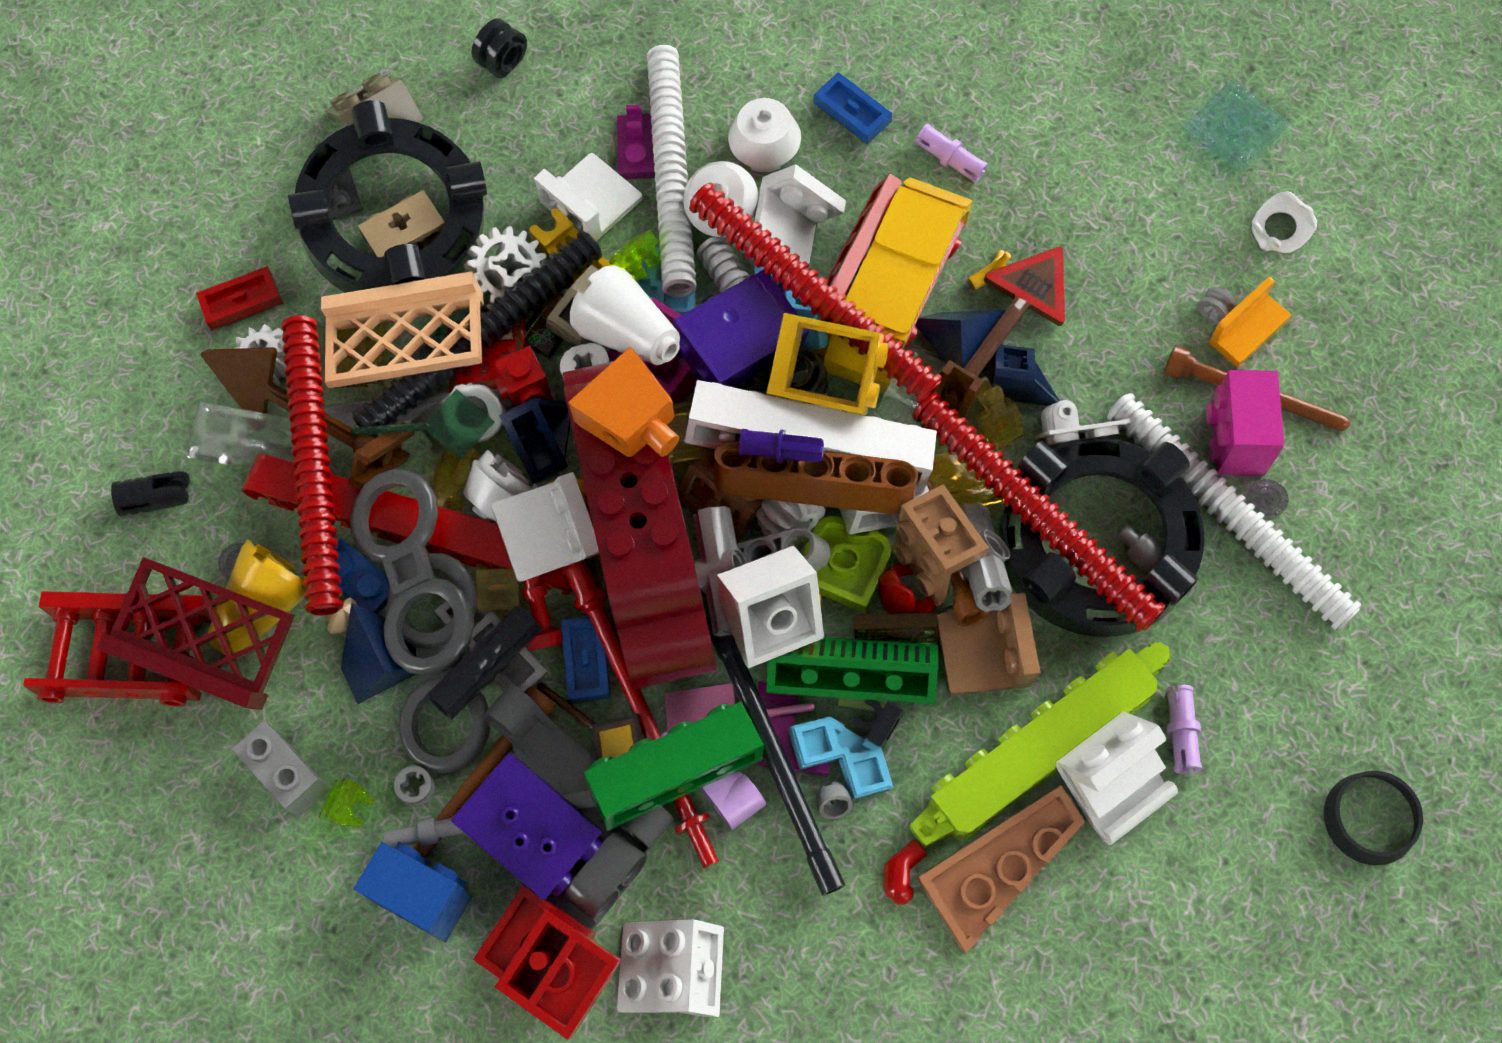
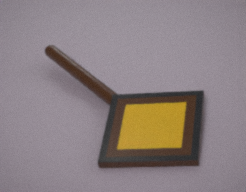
[537,683,643,761]

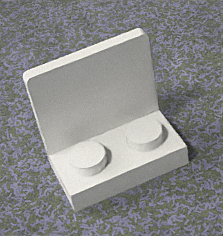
[534,153,643,241]
[754,164,846,269]
[491,472,599,582]
[617,919,724,1017]

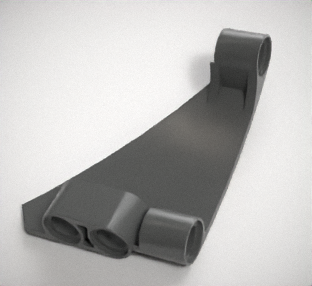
[483,683,674,931]

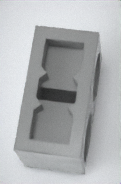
[231,720,330,818]

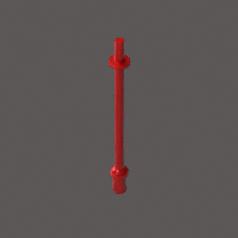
[562,559,719,868]

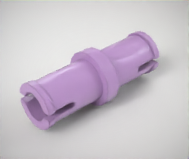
[915,124,989,184]
[1166,685,1202,774]

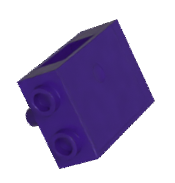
[672,269,810,388]
[450,752,602,900]

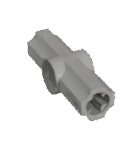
[960,502,1012,612]
[693,506,747,636]

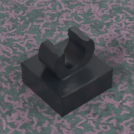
[853,700,905,748]

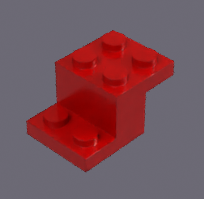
[473,885,622,1040]

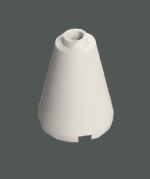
[570,265,680,365]

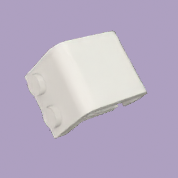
[1055,712,1178,845]

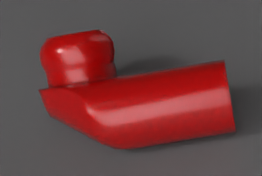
[883,839,927,905]

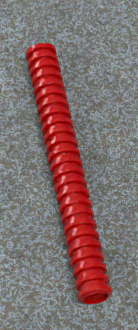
[689,182,942,404]
[281,315,344,616]
[912,392,1165,632]

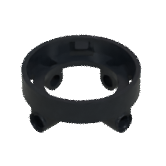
[288,100,487,293]
[999,438,1205,637]

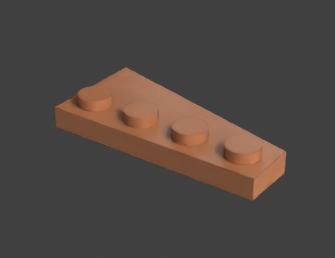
[916,785,1085,954]

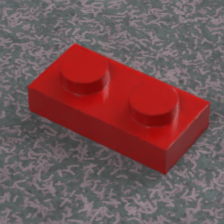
[196,266,283,331]

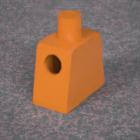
[568,347,679,457]

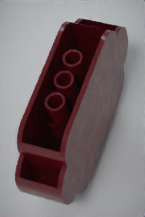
[563,355,717,690]

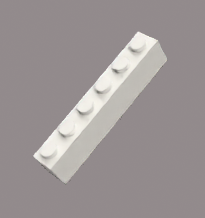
[684,380,937,493]

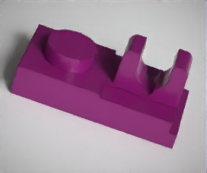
[617,104,655,180]

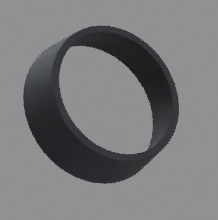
[1324,771,1423,865]

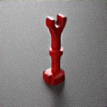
[522,576,563,651]

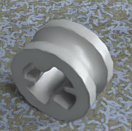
[1197,287,1237,325]
[394,765,435,807]

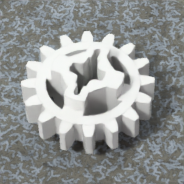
[464,226,547,305]

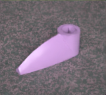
[661,731,766,830]

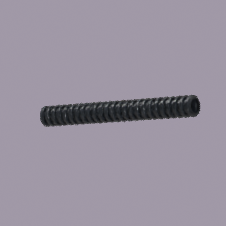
[352,231,602,438]

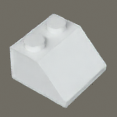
[717,546,824,669]

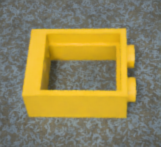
[767,313,889,415]

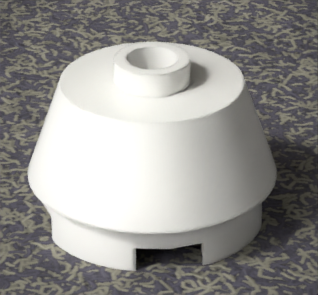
[728,98,801,172]
[683,161,759,237]
[463,450,540,522]

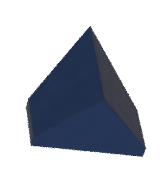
[915,309,1007,374]
[989,345,1060,406]
[499,397,571,484]
[341,603,417,704]

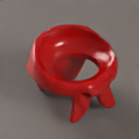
[878,563,937,614]

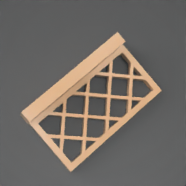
[321,271,484,388]

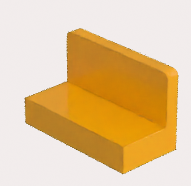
[1209,276,1292,368]

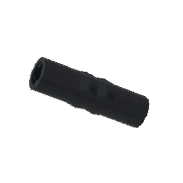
[427,605,542,720]

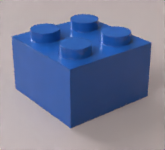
[353,841,472,943]

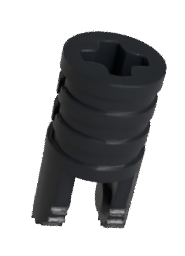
[111,471,190,517]

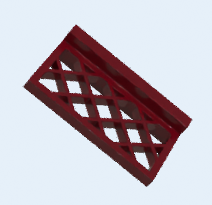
[97,557,295,710]

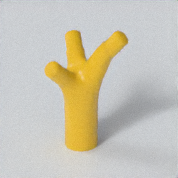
[967,250,1011,291]

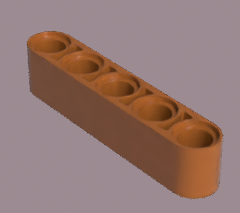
[714,441,918,515]

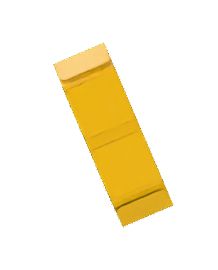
[824,177,973,396]

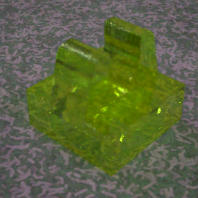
[607,229,661,281]
[318,778,374,828]

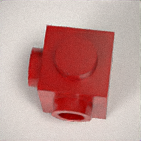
[493,346,552,407]

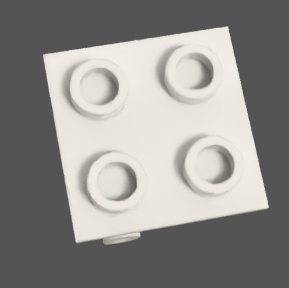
[1034,400,1130,446]

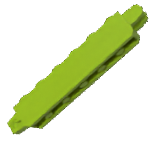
[909,641,1172,848]

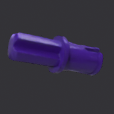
[739,428,824,463]

